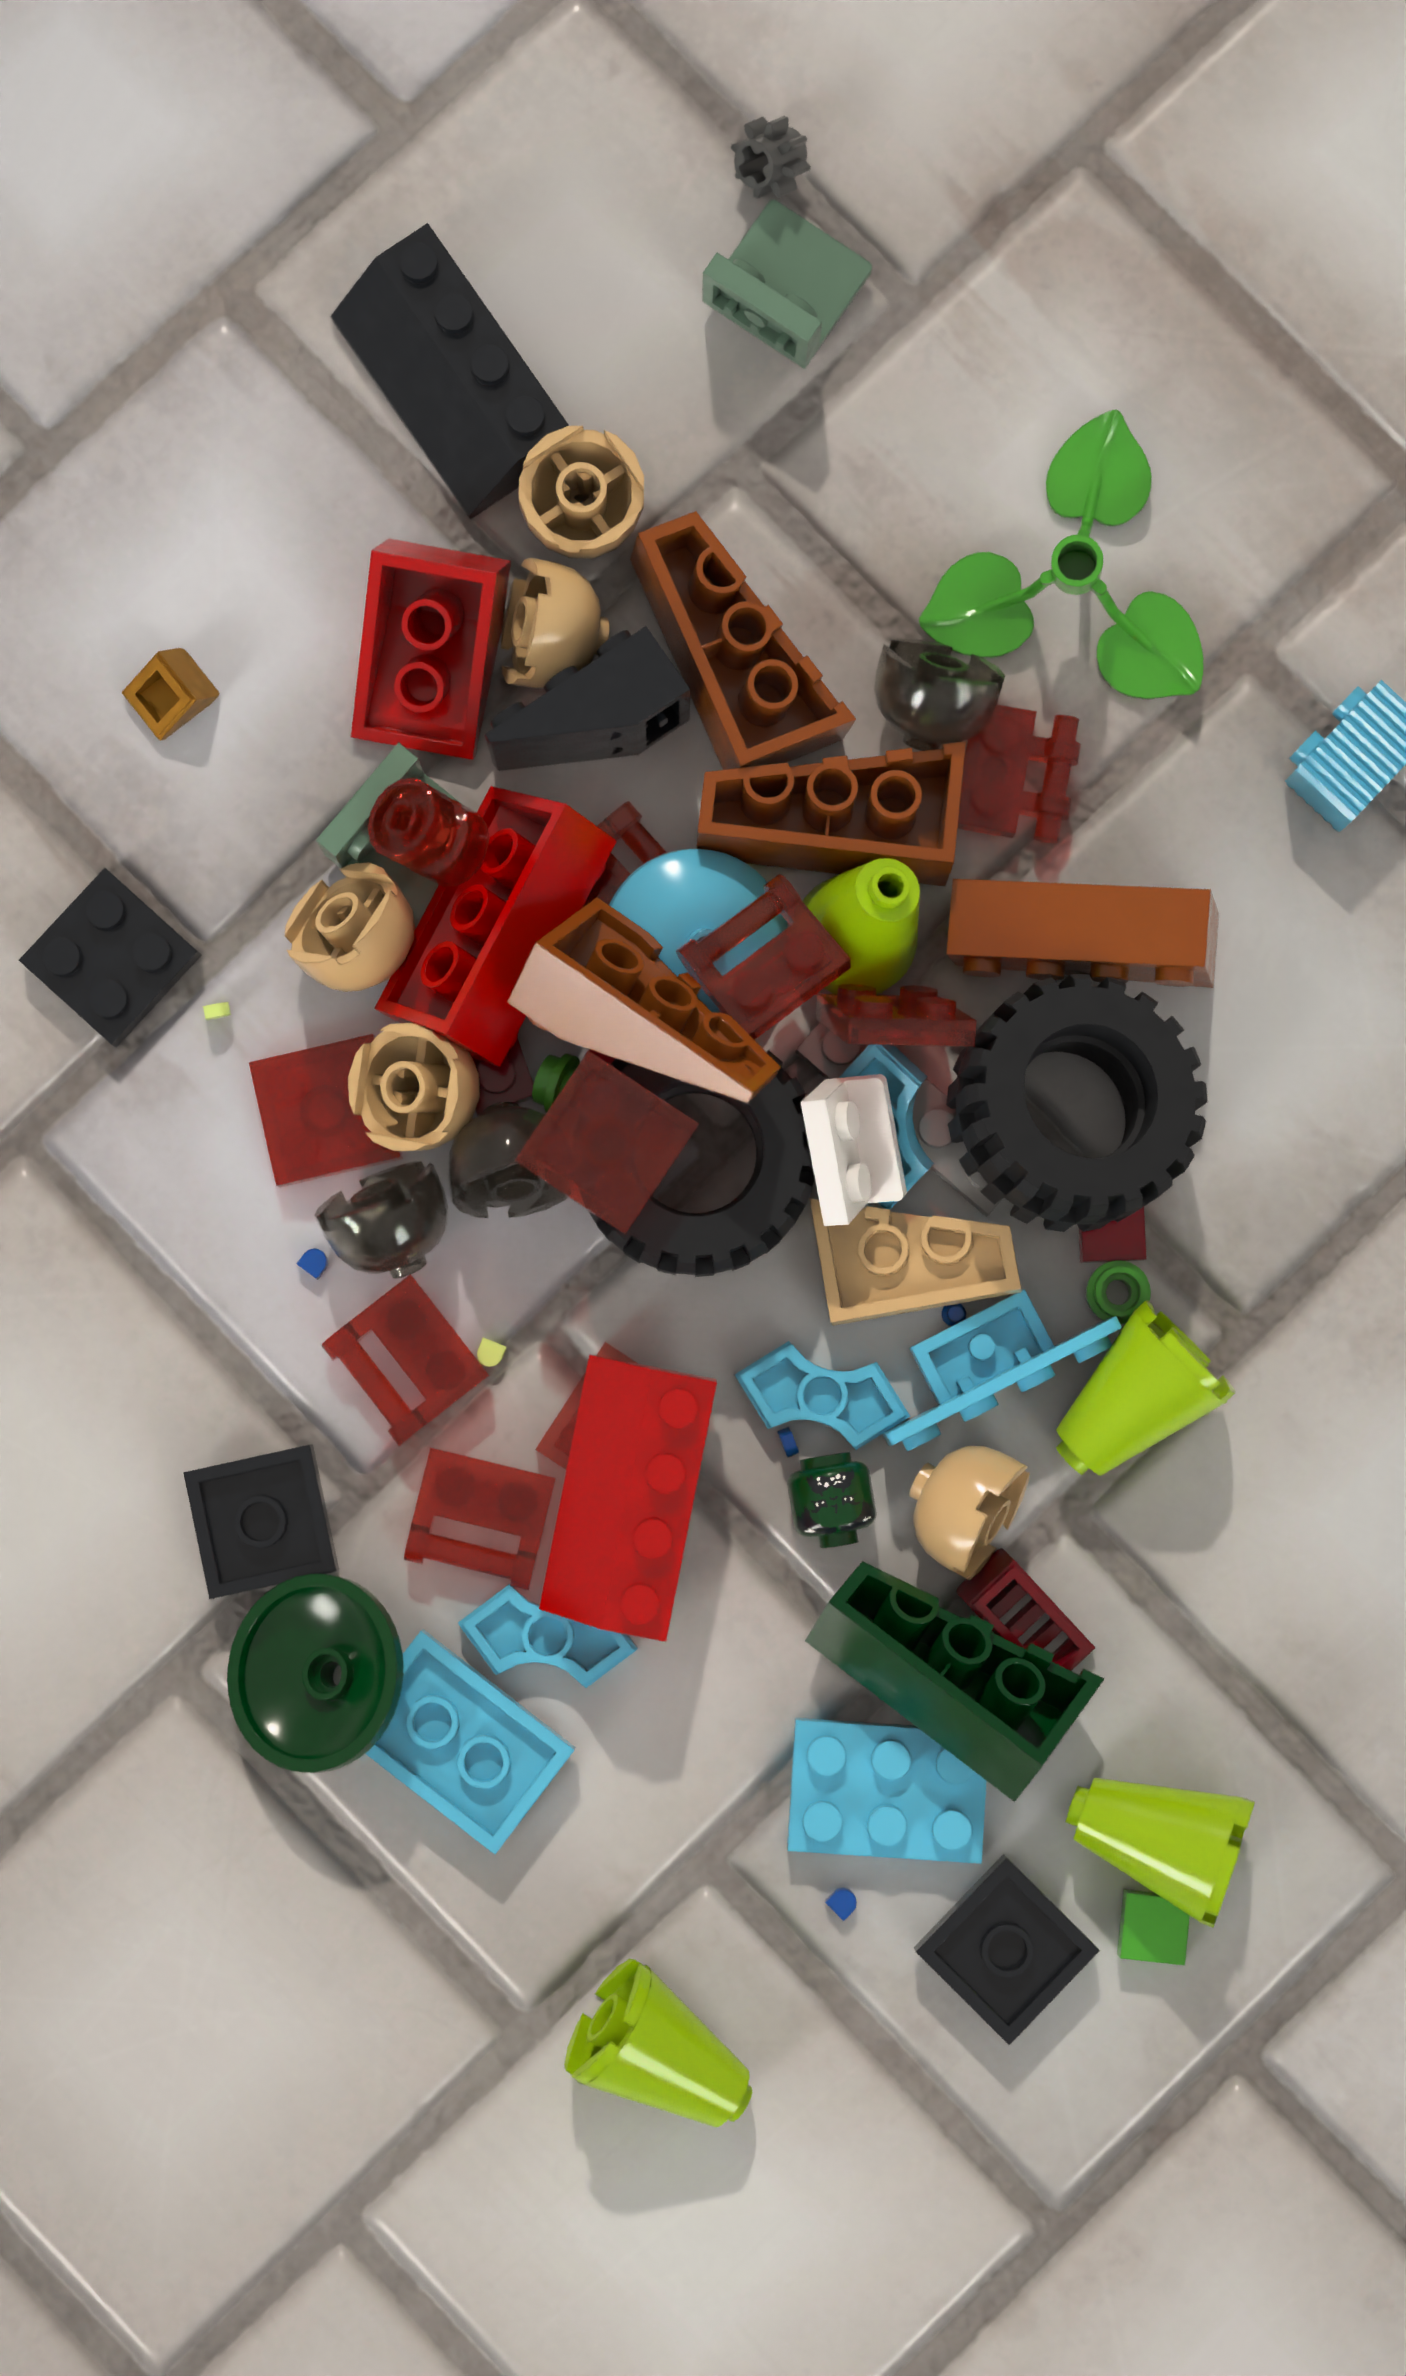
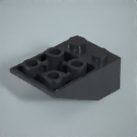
[485,626,690,771]

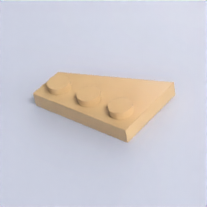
[810,1198,1022,1326]

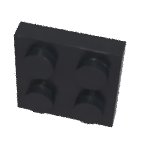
[19,868,202,1048]
[183,1444,339,1599]
[914,1854,1100,2045]

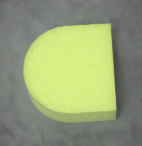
[203,1002,231,1020]
[477,1337,507,1367]

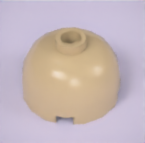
[519,426,644,559]
[501,558,609,688]
[284,862,415,992]
[348,1023,480,1151]
[909,1446,1030,1580]

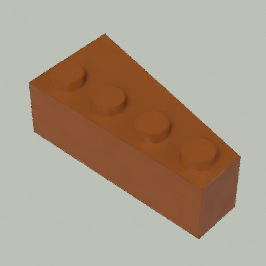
[630,511,856,770]
[696,742,966,887]
[946,879,1219,988]

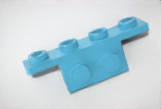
[882,1289,1122,1451]

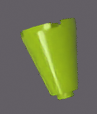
[792,858,920,999]
[1056,1300,1236,1476]
[1065,1778,1255,1928]
[564,1959,752,2127]

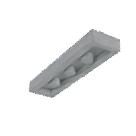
[795,1002,1004,1217]

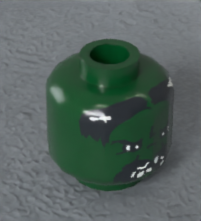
[787,1452,877,1548]

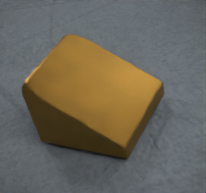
[121,648,219,741]

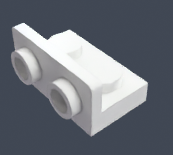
[801,1074,907,1226]

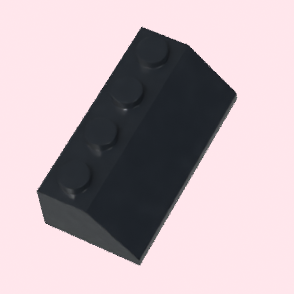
[331,223,569,520]

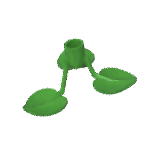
[919,410,1204,699]

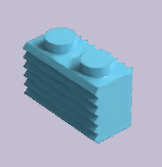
[1285,680,1406,832]

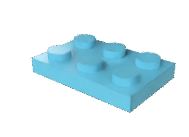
[365,1629,576,1855]
[787,1718,986,1864]

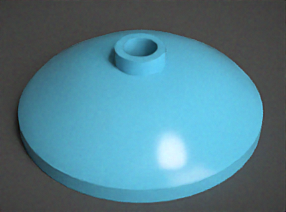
[609,848,789,1027]

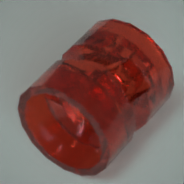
[368,778,490,887]

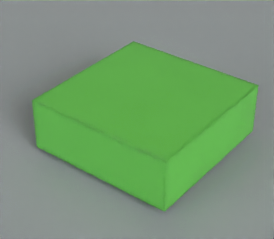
[1117,1889,1190,1966]

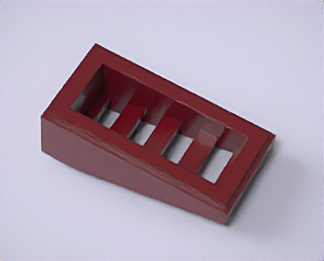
[956,1548,1096,1671]

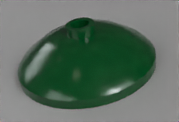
[227,1574,404,1773]

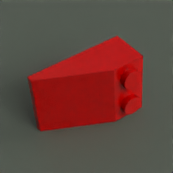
[351,538,511,760]

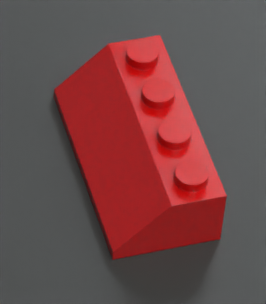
[374,786,617,1067]
[539,1354,717,1642]

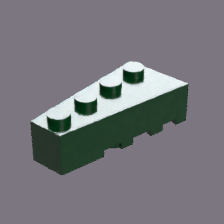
[805,1561,1104,1802]

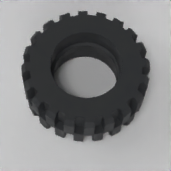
[946,974,1208,1232]
[572,1050,815,1277]

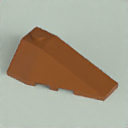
[507,897,781,1103]

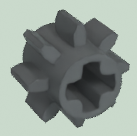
[731,116,811,199]

